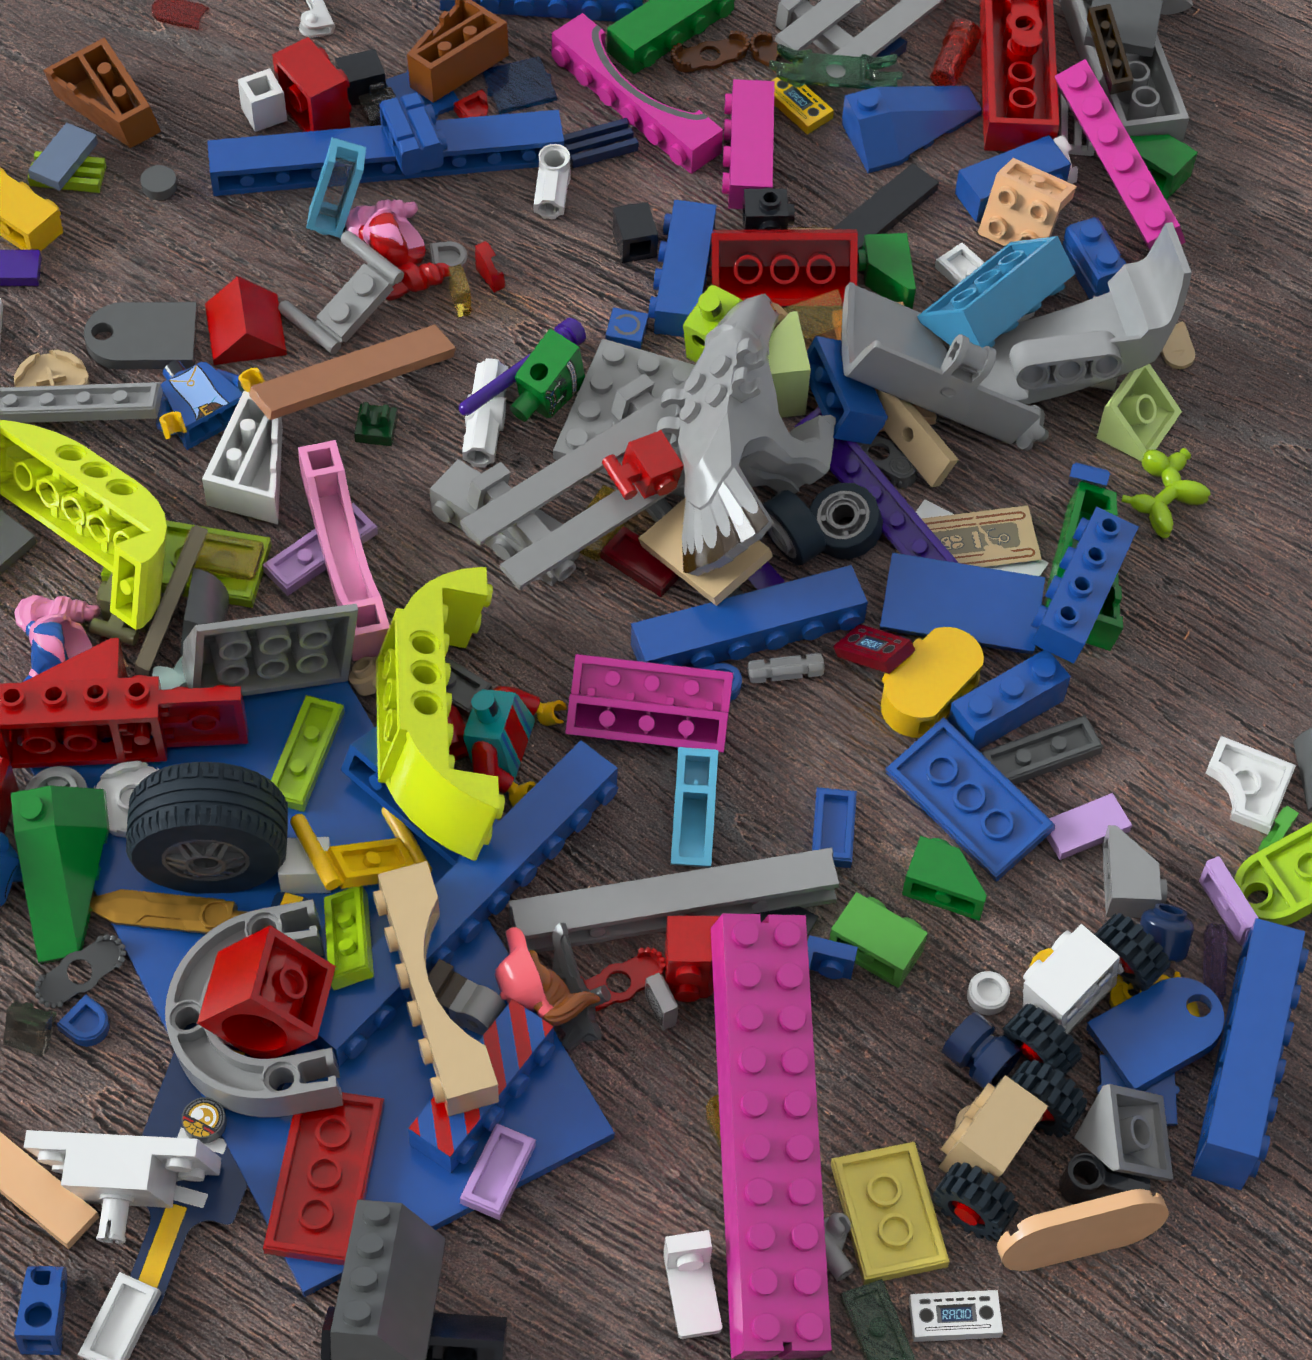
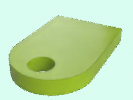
[1234,822,1312,926]

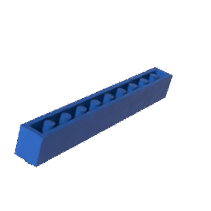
[207,110,564,196]
[310,740,618,1067]

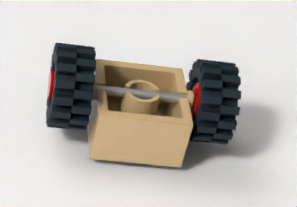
[933,1060,1087,1241]

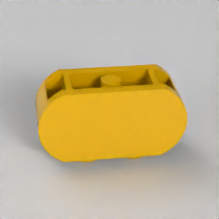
[881,627,984,738]

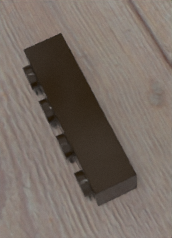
[1087,4,1134,95]

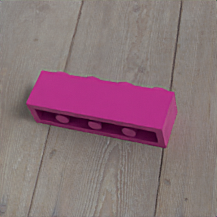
[722,79,775,209]

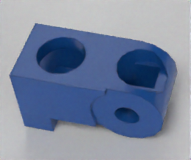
[14,1266,67,1355]

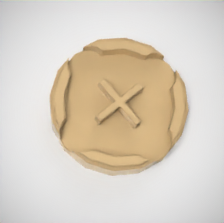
[14,350,89,387]

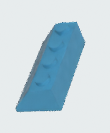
[917,236,1076,348]

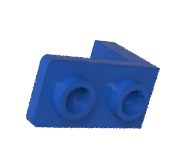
[808,935,858,980]

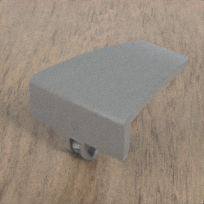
[841,282,1041,444]

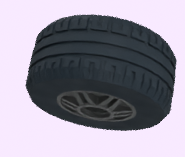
[126,762,288,894]

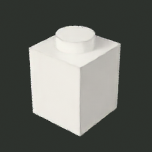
[238,68,287,132]
[278,837,331,894]

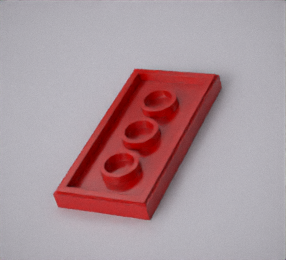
[263,1092,385,1265]

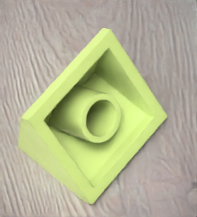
[1096,364,1182,461]

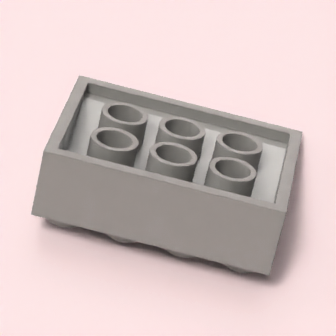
[182,604,358,696]

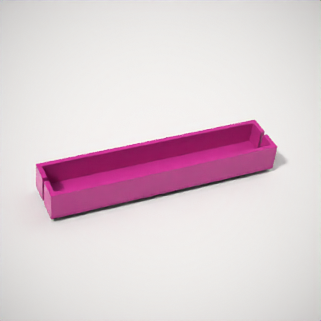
[711,913,832,1359]

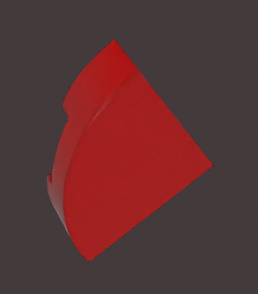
[453,89,488,118]
[475,241,505,293]

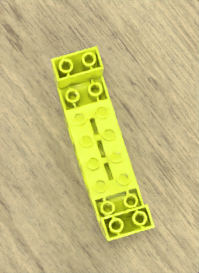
[376,567,505,861]

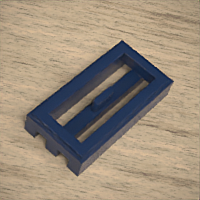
[563,118,639,168]

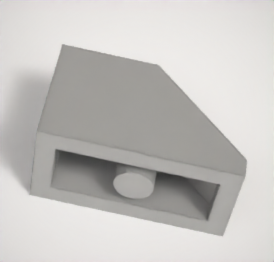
[1102,825,1167,918]

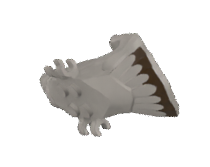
[656,294,836,576]

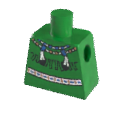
[510,328,585,422]

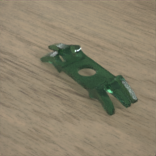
[769,44,903,90]

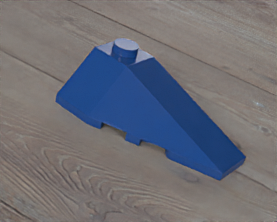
[842,86,982,174]

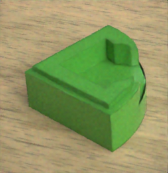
[1258,806,1299,851]

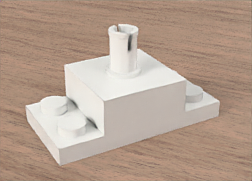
[24,1130,222,1244]

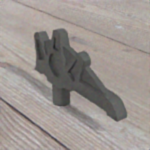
[552,923,611,1050]

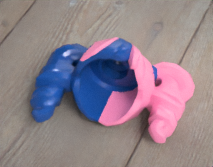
[14,595,100,682]

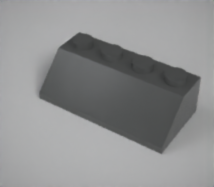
[330,1200,446,1360]

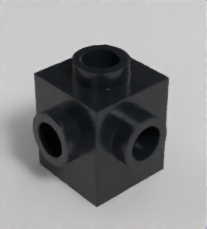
[742,188,795,230]

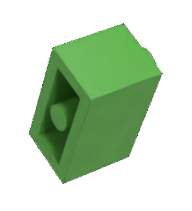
[829,892,928,988]

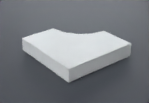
[1206,736,1296,835]

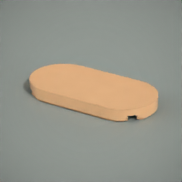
[997,1189,1169,1271]

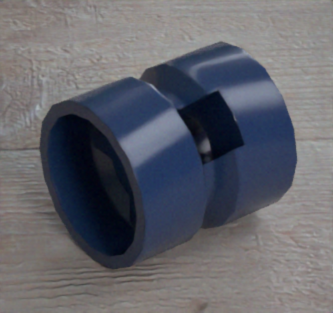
[942,1011,1023,1089]

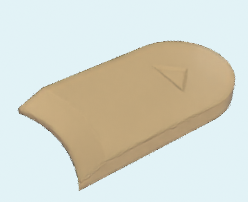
[1161,321,1195,369]

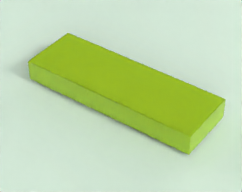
[271,695,345,812]
[324,886,374,991]

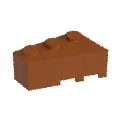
[407,0,509,103]
[43,37,161,148]

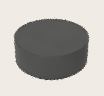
[140,165,177,200]

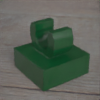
[354,402,398,446]

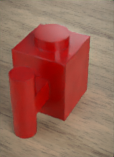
[602,430,684,500]

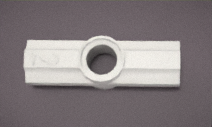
[462,358,508,468]

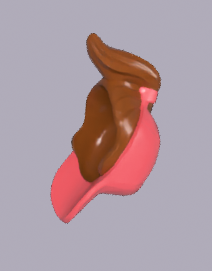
[495,927,600,1026]

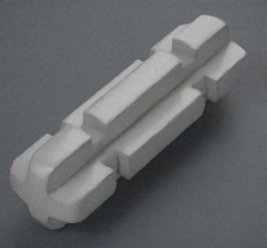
[747,653,825,684]

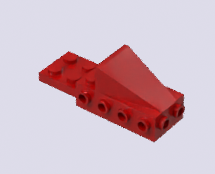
[0,638,248,769]

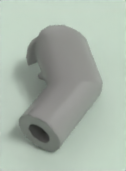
[824,1212,855,1281]

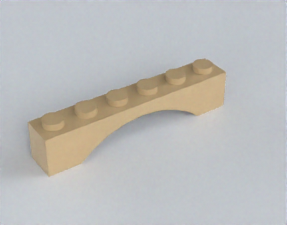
[373,861,499,1116]

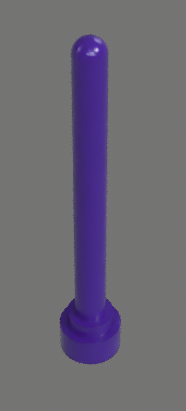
[459,318,586,416]

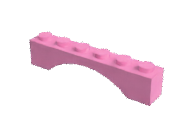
[298,440,390,661]

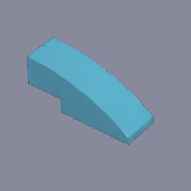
[670,747,718,868]

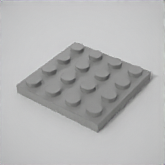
[553,339,695,497]

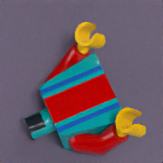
[463,686,567,807]

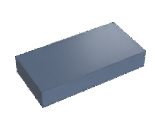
[28,122,98,191]

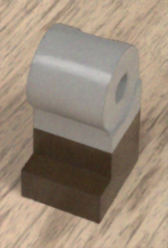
[428,958,506,1035]

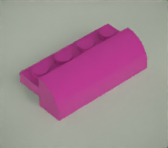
[565,654,734,753]

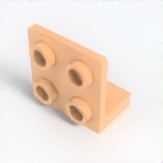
[978,158,1077,246]

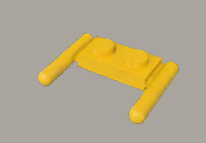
[290,807,432,890]

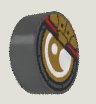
[181,1097,227,1144]

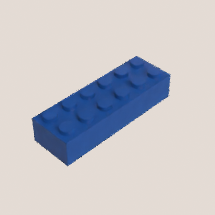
[1191,918,1309,1190]

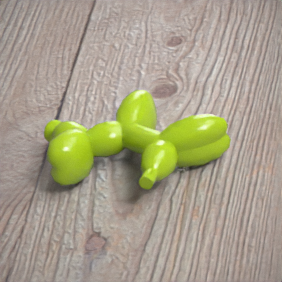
[1121,448,1211,539]

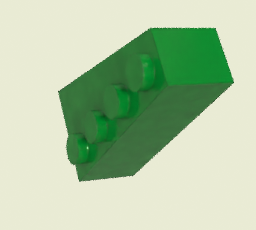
[1042,481,1123,651]

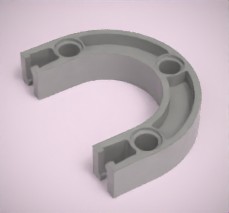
[165,899,343,1117]

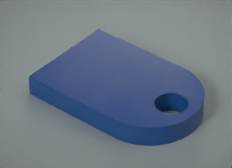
[1086,977,1224,1091]

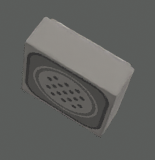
[645,973,678,1031]

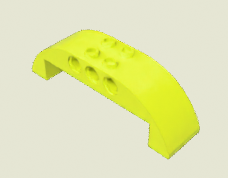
[0,420,167,630]

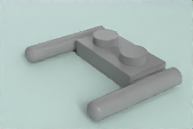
[278,231,404,354]

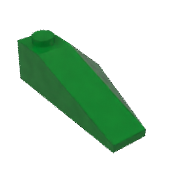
[11,785,110,964]

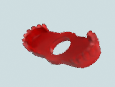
[1008,0,1043,56]
[580,947,665,1011]

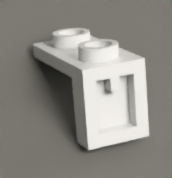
[663,1230,722,1339]

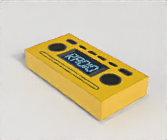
[771,70,834,135]

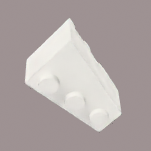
[202,391,283,525]

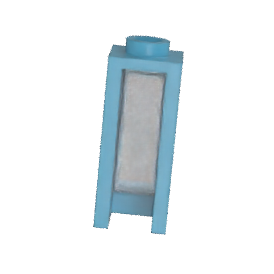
[306,137,366,238]

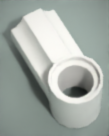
[533,144,571,219]

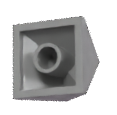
[1074,1084,1173,1181]

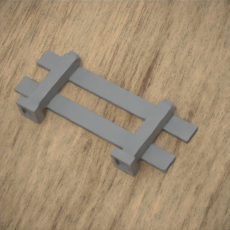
[775,0,946,88]
[460,373,686,590]

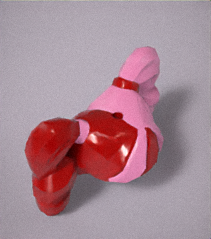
[345,199,453,301]

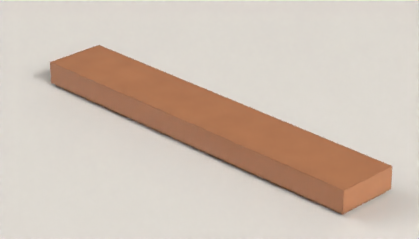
[249,324,456,420]

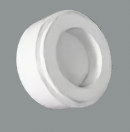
[967,971,1010,1015]

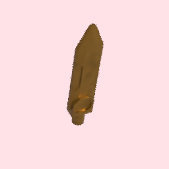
[90,889,248,934]

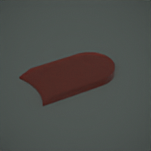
[151,0,209,30]

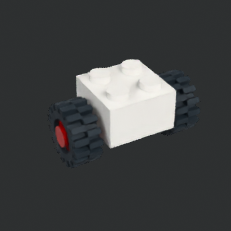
[1002,913,1170,1077]

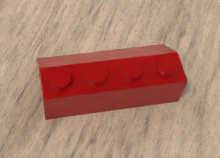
[712,229,858,306]

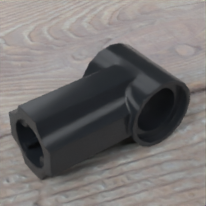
[1059,1153,1151,1204]

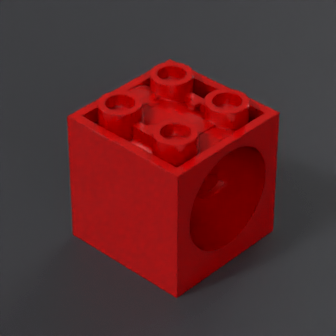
[197,925,336,1059]

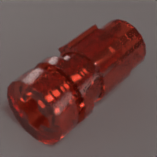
[930,19,982,86]

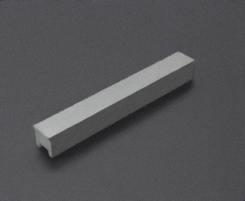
[509,847,839,953]

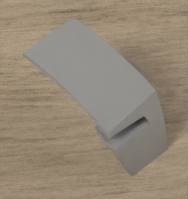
[979,222,1192,404]

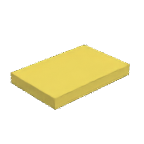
[831,1142,950,1285]

